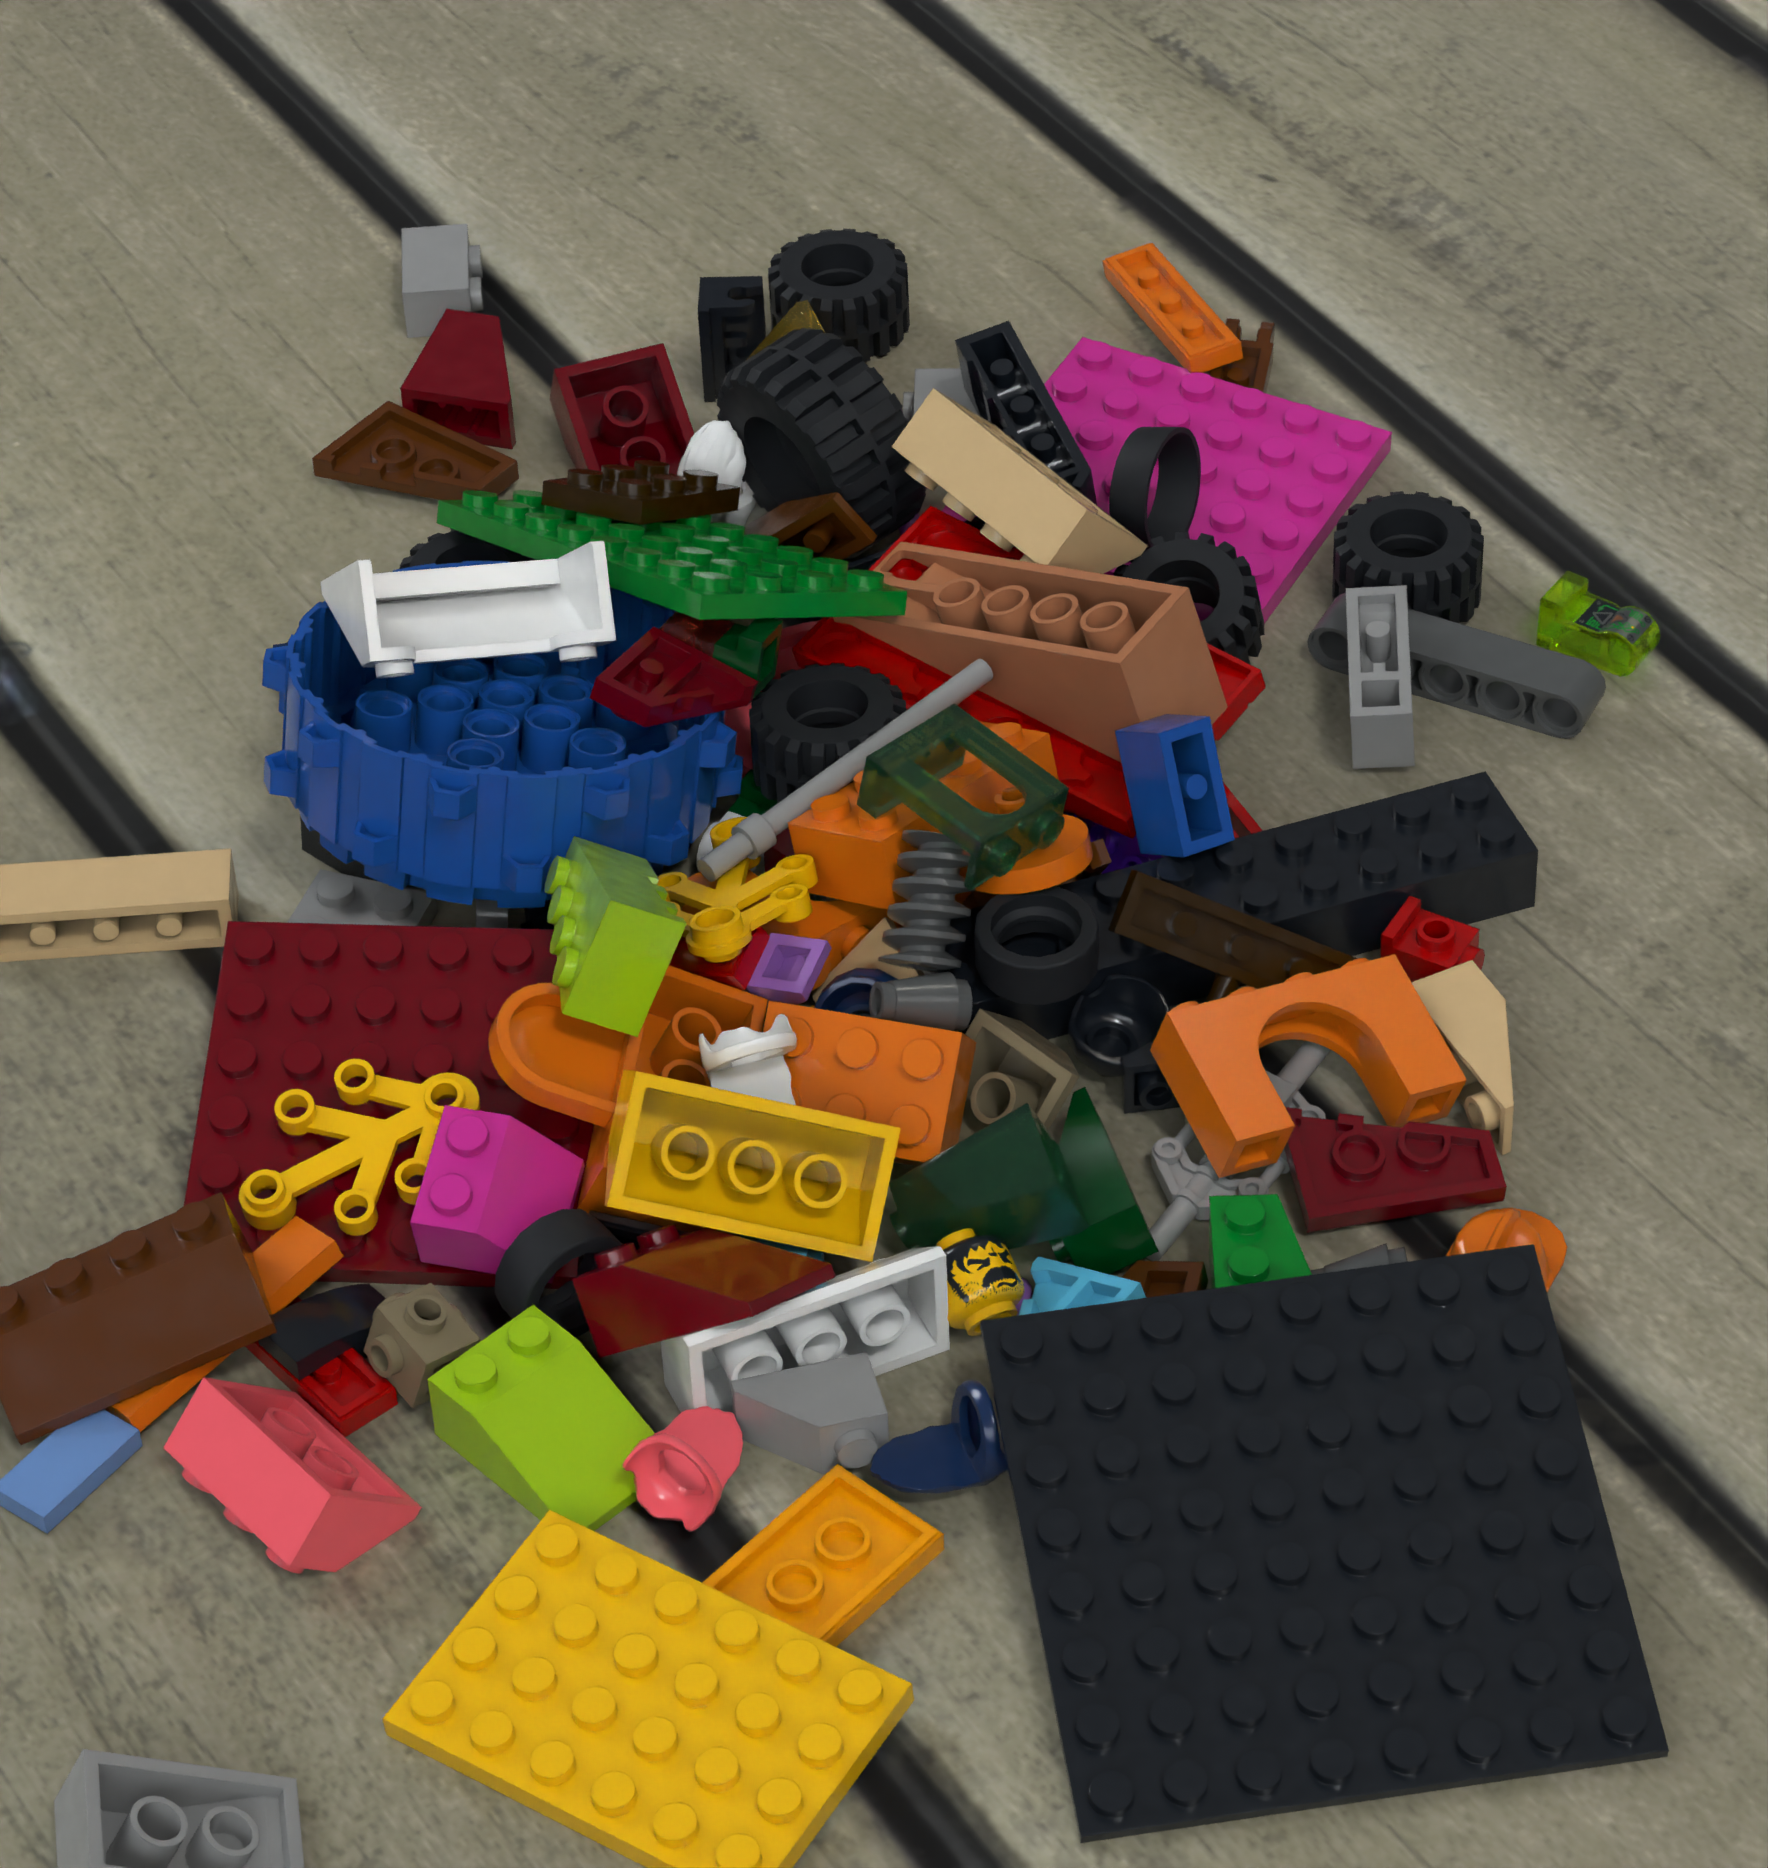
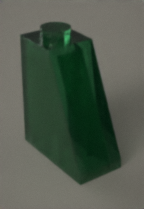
[889,1103,1090,1250]

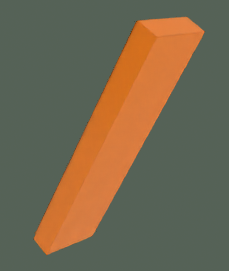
[1102,243,1243,373]
[105,1216,344,1432]

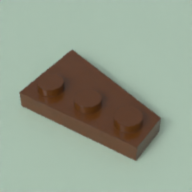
[312,401,519,500]

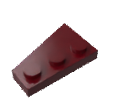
[1284,1107,1507,1233]

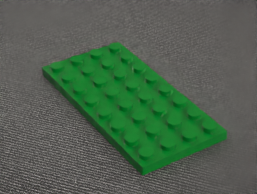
[437,490,908,620]

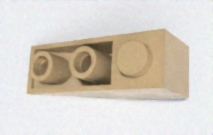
[1411,960,1514,1155]

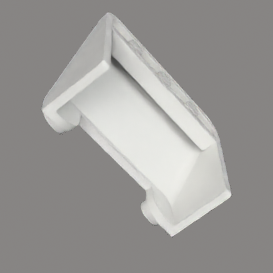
[321,541,616,678]

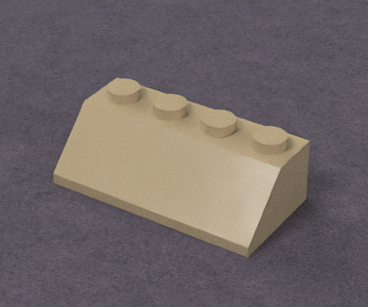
[892,388,1148,574]

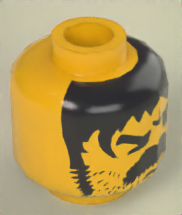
[936,1228,1024,1336]

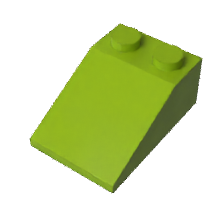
[427,1305,655,1531]

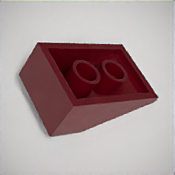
[550,343,694,475]
[572,1224,836,1357]

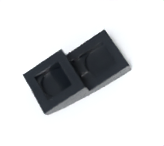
[258,1283,386,1381]

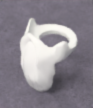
[677,420,756,527]
[698,1014,797,1105]

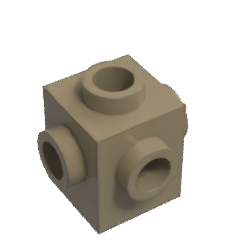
[363,1283,481,1408]

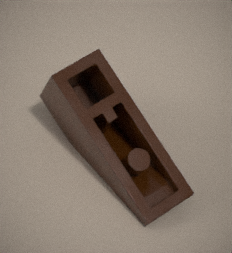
[744,492,877,560]

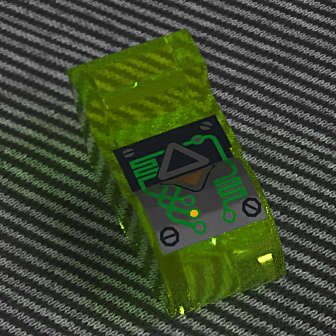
[1536,570,1661,677]

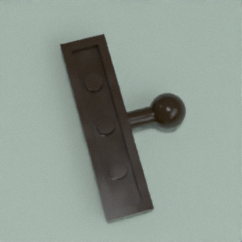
[1108,869,1358,1002]

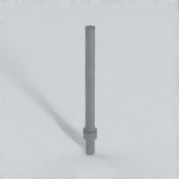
[698,659,993,882]

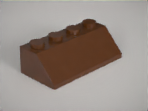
[0,1192,277,1445]

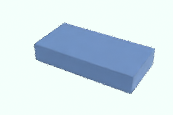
[0,1409,143,1534]

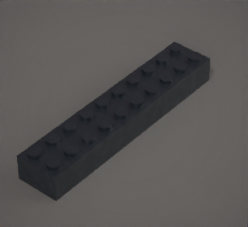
[922,771,1538,1040]

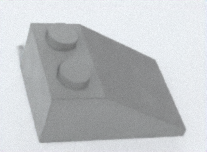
[54,1749,304,1868]

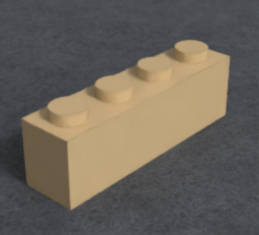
[0,849,239,962]

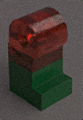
[659,611,783,698]

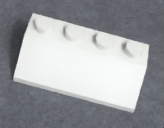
[661,1246,950,1413]

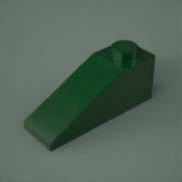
[1044,1087,1159,1274]

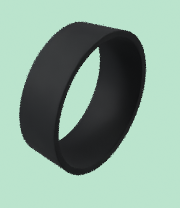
[1109,427,1201,551]

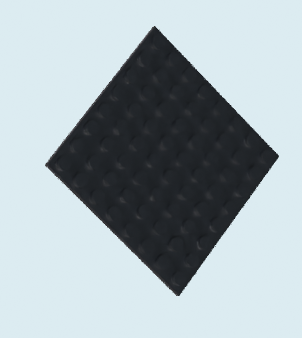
[980,1244,1669,1843]

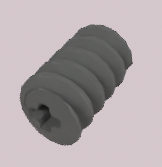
[878,830,981,972]

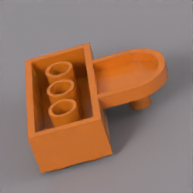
[788,714,1093,910]
[488,965,768,1232]

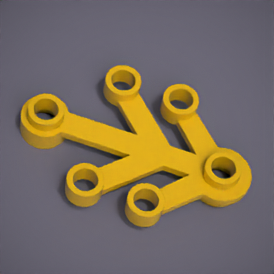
[657,817,818,963]
[239,1059,480,1236]

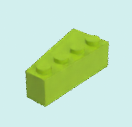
[545,836,687,1037]

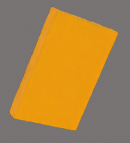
[702,1464,944,1647]

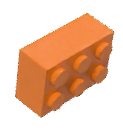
[763,1000,977,1172]

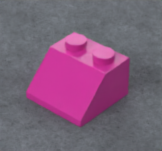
[410,1105,585,1283]

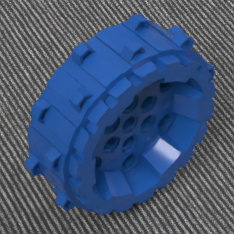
[262,561,743,908]

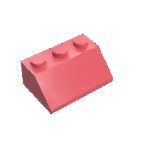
[163,1377,422,1574]

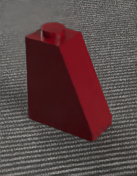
[400,309,516,449]

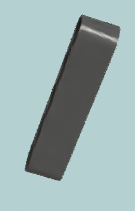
[1307,593,1606,739]

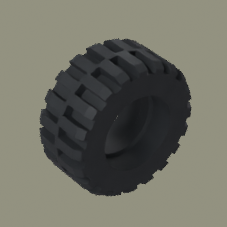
[717,328,927,560]

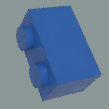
[1115,714,1235,857]

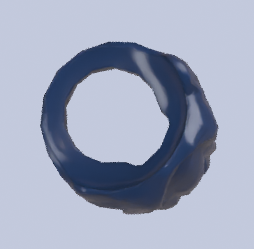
[870,1379,1008,1494]

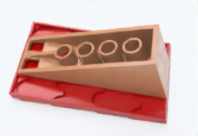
[792,505,1266,839]

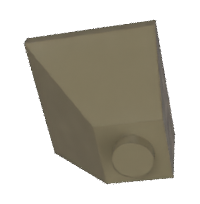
[956,1009,1079,1190]

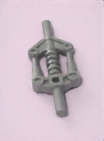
[1146,1041,1331,1261]

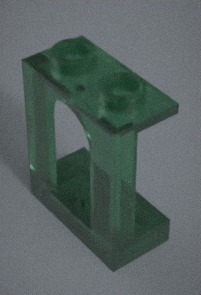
[857,703,1069,891]

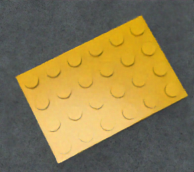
[382,1510,914,1868]

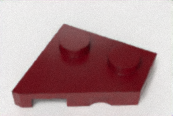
[590,626,759,727]

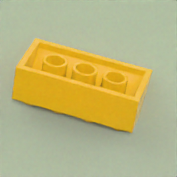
[605,1070,901,1262]

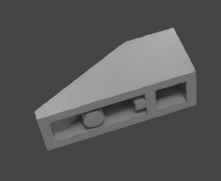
[1346,585,1415,769]

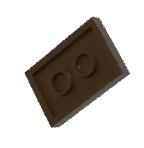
[541,460,740,525]

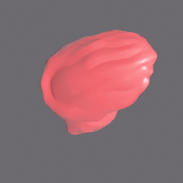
[623,1406,743,1532]

